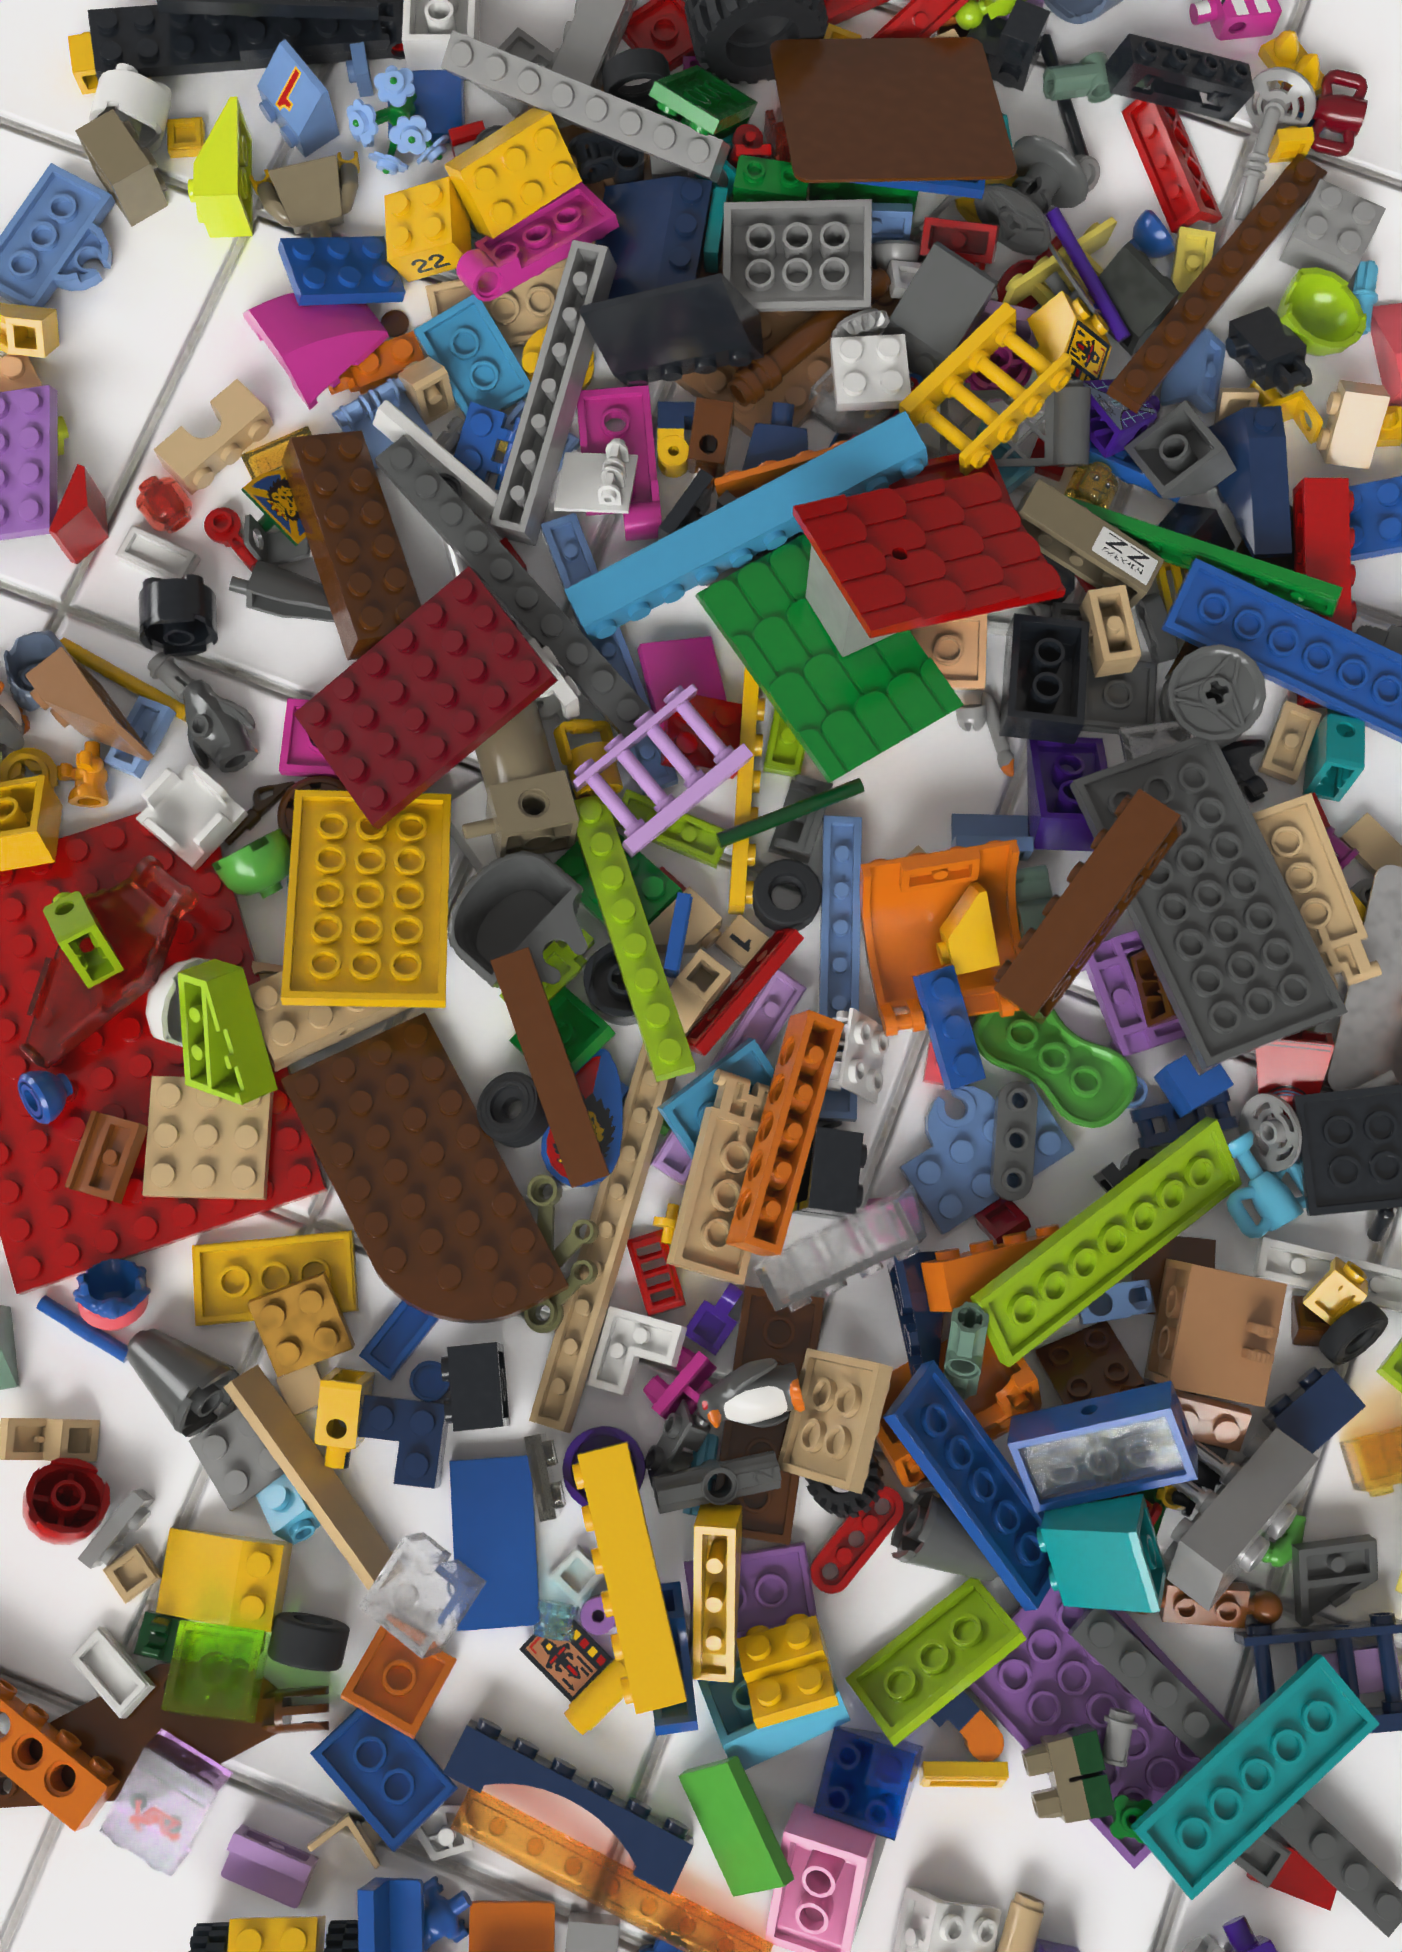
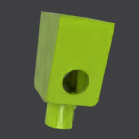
[43,891,124,989]

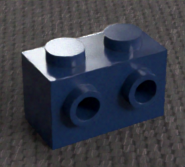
[1262,1367,1366,1454]

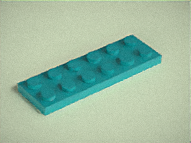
[1130,1653,1379,1900]

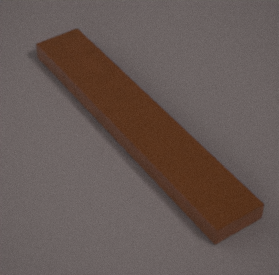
[490,947,610,1188]

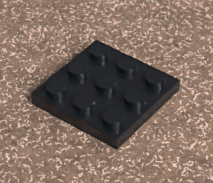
[1292,1084,1402,1216]

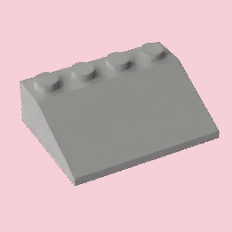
[723,199,872,312]

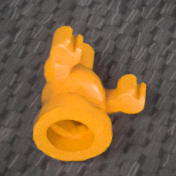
[57,741,109,808]

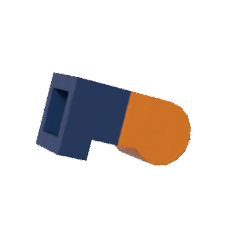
[931,1691,1004,1762]

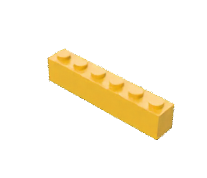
[572,1441,687,1715]

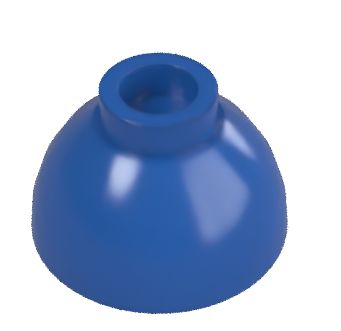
[1127,209,1176,258]
[18,1070,73,1124]

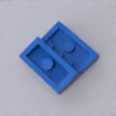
[388,70,465,144]

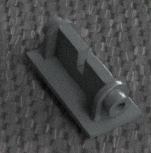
[645,1399,711,1488]

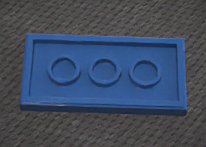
[449,1455,541,1631]

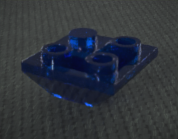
[813,1726,924,1841]

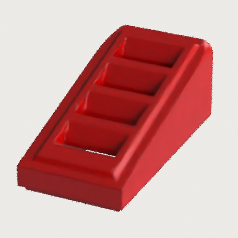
[627,1229,686,1317]

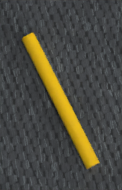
[60,637,186,722]

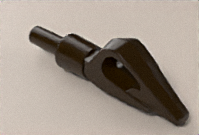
[224,781,295,846]

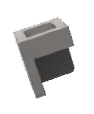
[565,1911,621,1952]

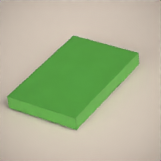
[678,1755,794,1897]

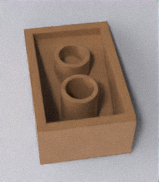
[25,646,154,761]

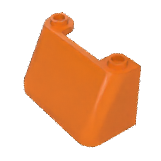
[876,1334,1042,1487]

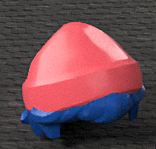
[73,1258,151,1331]

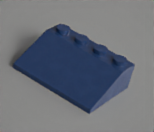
[595,176,713,299]

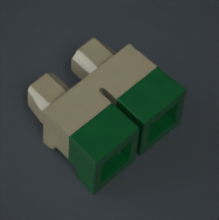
[1021,1724,1116,1823]

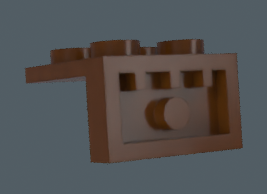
[1035,1321,1145,1405]

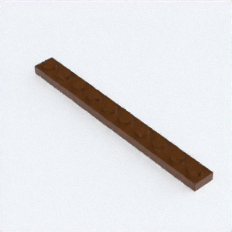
[1106,153,1328,414]

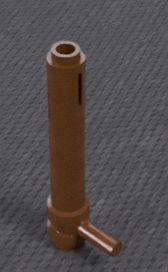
[728,267,891,407]

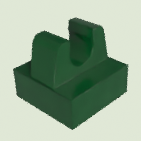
[133,1610,189,1664]

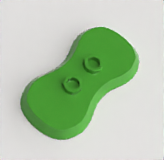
[972,1009,1138,1128]

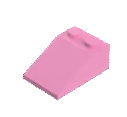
[764,1802,878,1952]

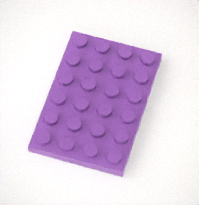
[968,1587,1235,1870]

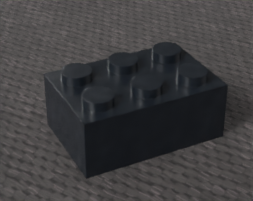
[999,613,1090,744]

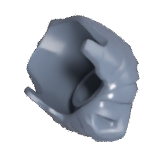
[3,630,68,712]

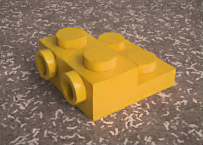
[736,1614,839,1729]

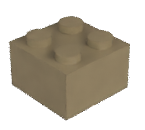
[75,109,168,227]

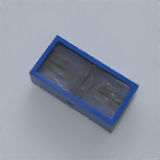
[1007,1380,1198,1513]

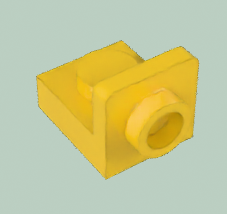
[1303,1257,1368,1326]

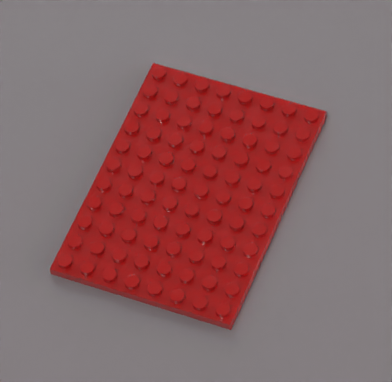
[0,812,328,1295]

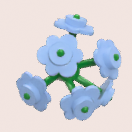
[346,65,449,175]

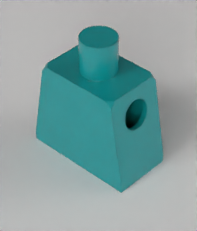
[1302,708,1365,802]

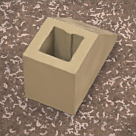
[670,948,731,1036]

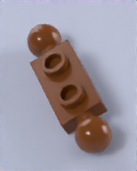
[1135,1577,1283,1629]

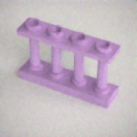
[572,684,753,858]

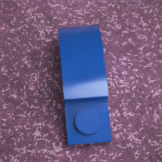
[653,1581,698,1736]

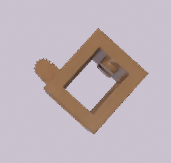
[1144,1258,1287,1408]

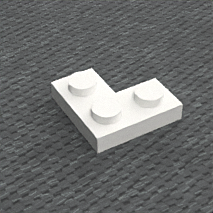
[587,1306,687,1397]

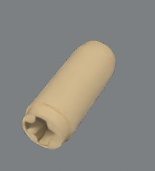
[997,1892,1045,1952]

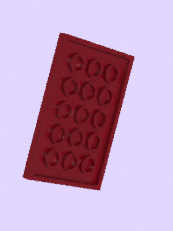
[294,566,558,830]

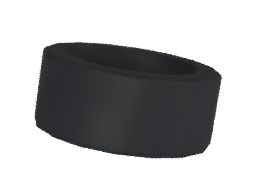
[602,48,670,111]

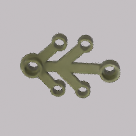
[524,1174,599,1333]

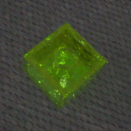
[161,1620,271,1724]

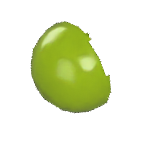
[1277,267,1367,357]

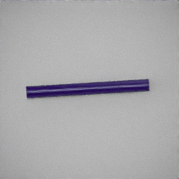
[1045,207,1131,343]

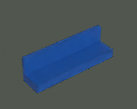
[357,1877,425,1952]

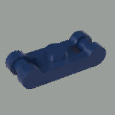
[1130,1090,1238,1149]

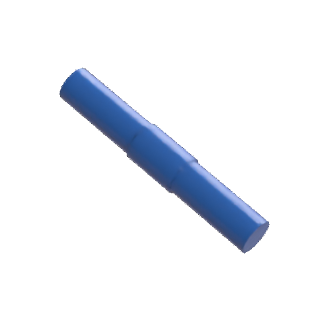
[36,1295,128,1363]

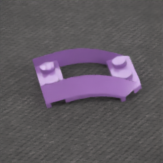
[1081,930,1186,1057]

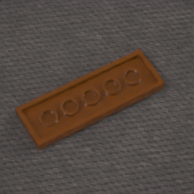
[714,1286,825,1545]

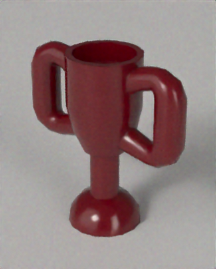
[1280,69,1368,157]

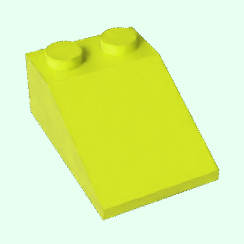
[188,96,253,238]

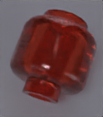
[136,476,193,534]

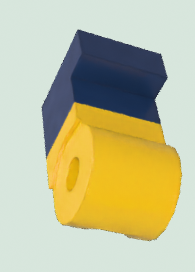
[657,401,694,478]

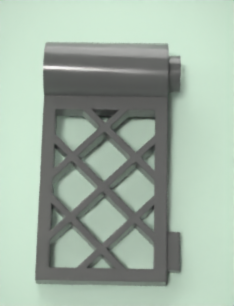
[940,380,1091,467]

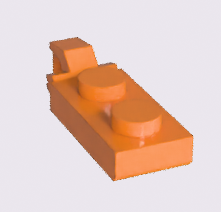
[328,331,425,395]

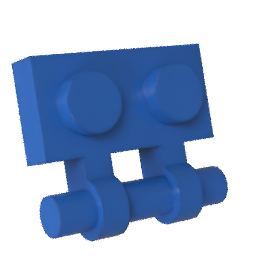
[454,402,520,491]

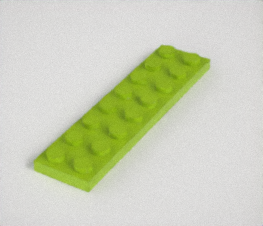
[970,1116,1243,1368]

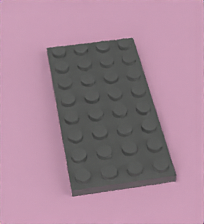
[1070,737,1348,1070]

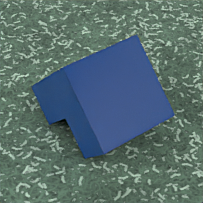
[1154,1054,1234,1119]

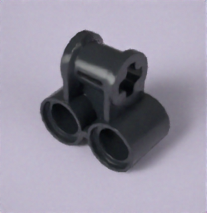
[569,132,644,185]

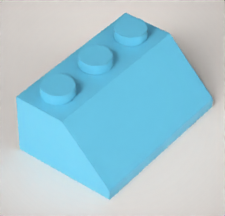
[697,1660,851,1770]

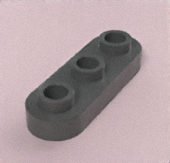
[990,1081,1038,1201]

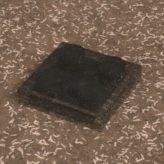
[524,1432,567,1522]

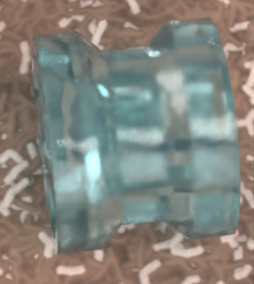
[532,1599,579,1642]

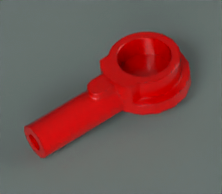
[204,507,257,572]

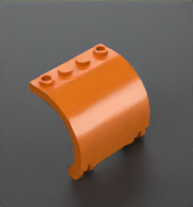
[859,839,1022,1037]

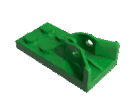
[649,65,758,139]

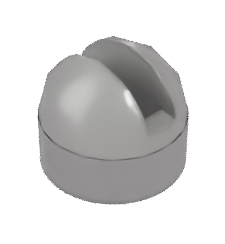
[956,704,987,732]

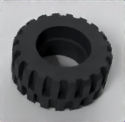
[685,0,828,84]

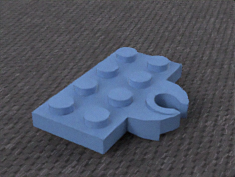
[0,163,116,307]
[899,1083,1075,1235]

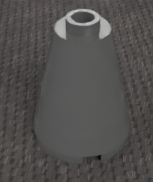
[127,1328,240,1437]
[891,1481,1000,1582]

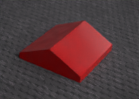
[49,464,109,564]

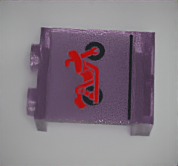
[99,1729,233,1877]

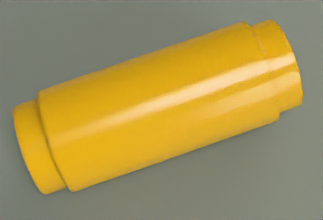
[564,1659,627,1735]

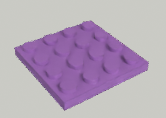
[0,385,58,541]

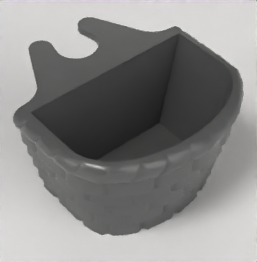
[448,850,588,989]

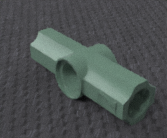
[1042,52,1147,103]
[944,1302,989,1402]

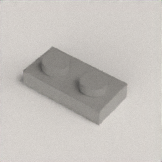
[77,1489,155,1569]

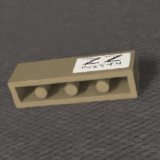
[1016,478,1164,609]

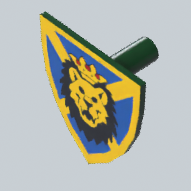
[241,470,306,546]

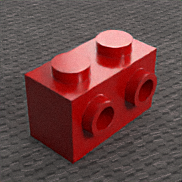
[919,217,1000,270]

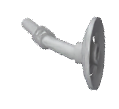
[1235,67,1316,221]
[1239,1070,1399,1172]

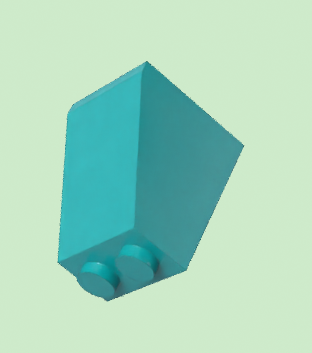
[1037,1494,1166,1613]

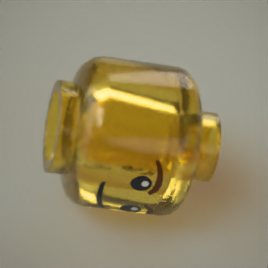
[1064,462,1119,509]

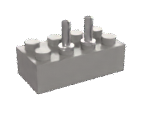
[1164,1428,1319,1611]

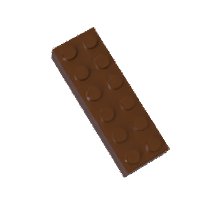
[281,430,421,661]
[994,788,1183,1025]

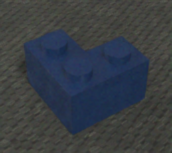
[358,1395,449,1489]

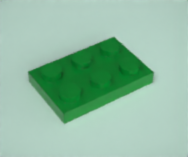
[555,832,683,927]

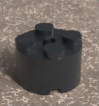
[138,574,218,657]
[583,942,637,1026]

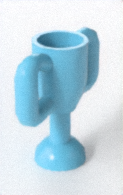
[1226,1130,1306,1238]

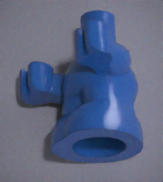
[423,1876,472,1952]

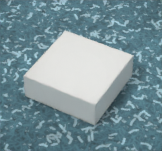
[549,1545,605,1606]

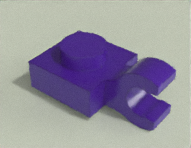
[685,1283,744,1356]

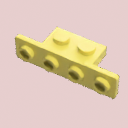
[1002,217,1117,306]

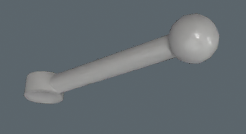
[910,195,961,242]

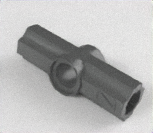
[652,1450,782,1514]

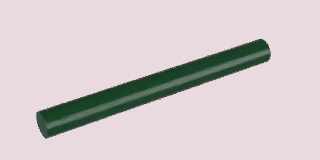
[716,778,865,848]

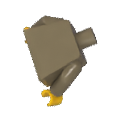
[249,151,360,238]

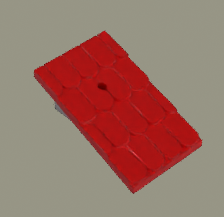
[792,472,1066,657]

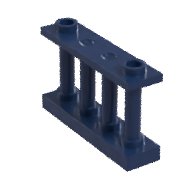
[1234,1612,1402,1733]

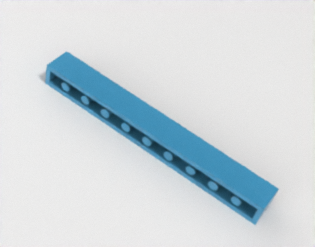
[564,411,929,641]

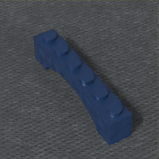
[443,1718,694,1895]

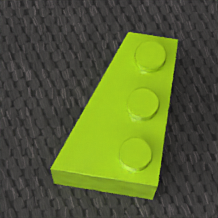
[178,959,278,1105]

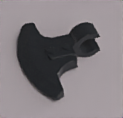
[1221,739,1268,803]

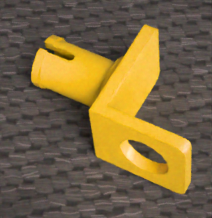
[1249,381,1323,444]

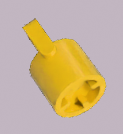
[553,718,623,800]

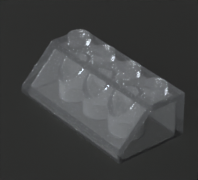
[753,1184,927,1312]

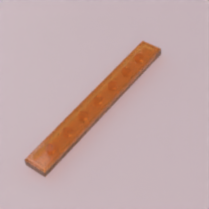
[450,1788,773,1952]

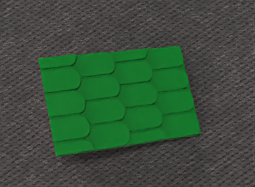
[695,534,964,783]

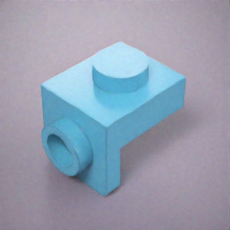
[256,1473,321,1545]

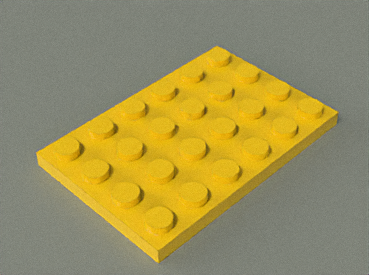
[281,789,451,1008]

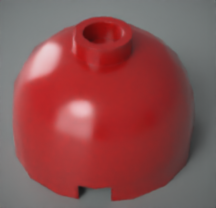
[22,1458,110,1545]

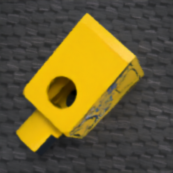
[314,1367,375,1469]

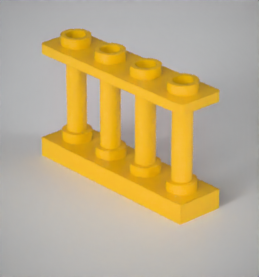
[899,302,1072,476]

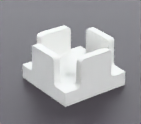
[136,762,248,871]

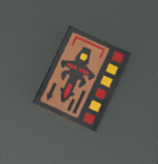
[519,1606,613,1702]

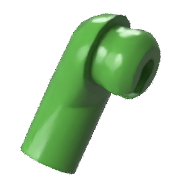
[1261,1515,1307,1567]

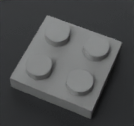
[188,1409,284,1511]

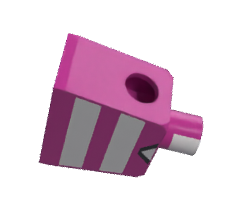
[1189,0,1282,41]

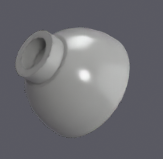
[872,240,921,273]

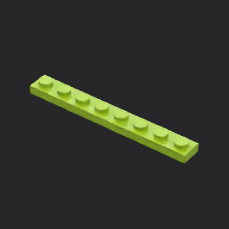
[574,795,695,1082]

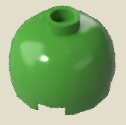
[212,828,291,899]

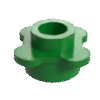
[1109,1794,1153,1844]

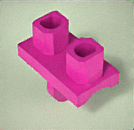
[643,1346,717,1420]

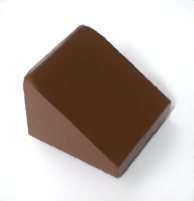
[1291,1295,1330,1347]

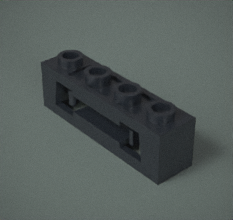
[1105,33,1255,121]

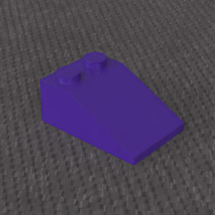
[1027,737,1108,852]

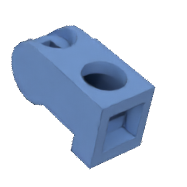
[1078,1279,1156,1325]

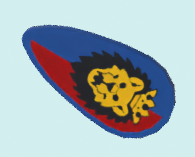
[541,1048,623,1187]

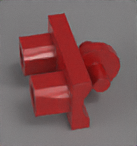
[726,123,772,169]

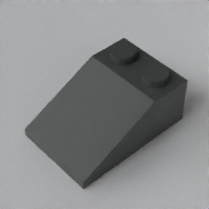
[882,241,998,379]

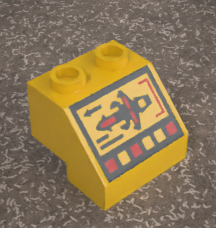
[1027,291,1112,381]

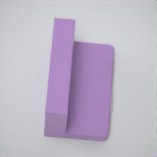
[221,1824,319,1909]

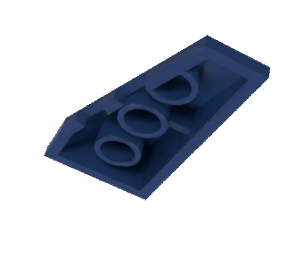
[1208,406,1292,559]
[887,1251,944,1378]

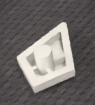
[415,1803,474,1861]

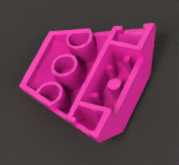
[242,293,389,410]

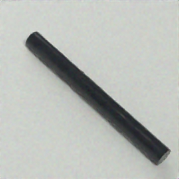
[1040,34,1089,156]

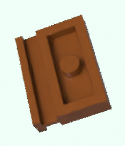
[64,1110,148,1204]

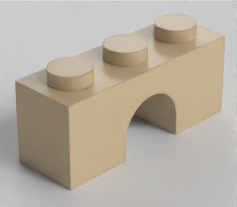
[153,379,274,495]

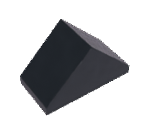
[1158,503,1236,551]

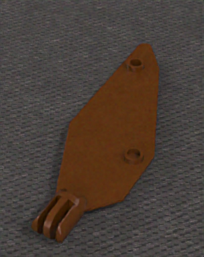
[0,1658,329,1808]

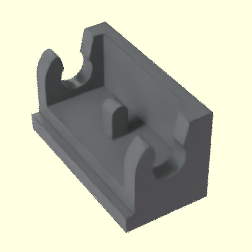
[768,775,833,864]

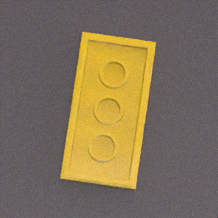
[192,1230,359,1327]

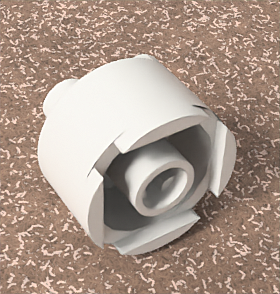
[89,63,171,152]

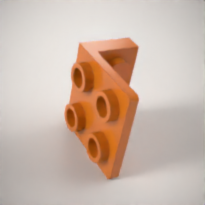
[469,1901,555,1952]

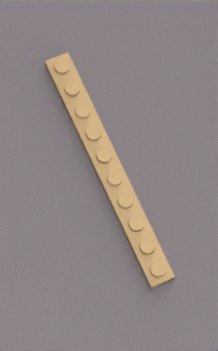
[529,1043,676,1433]

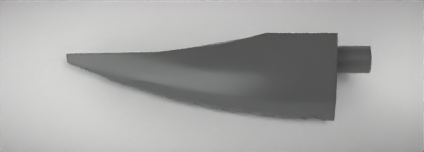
[229,560,335,623]

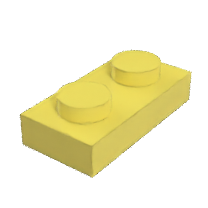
[1171,226,1216,300]

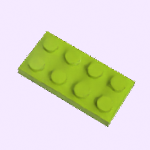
[845,1578,1027,1747]

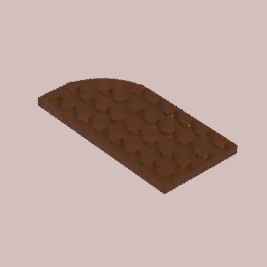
[281,1012,569,1324]

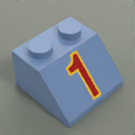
[257,39,340,158]

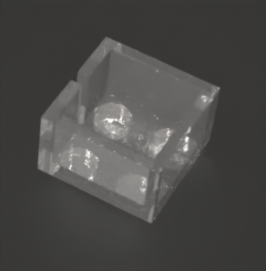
[358,1532,486,1659]

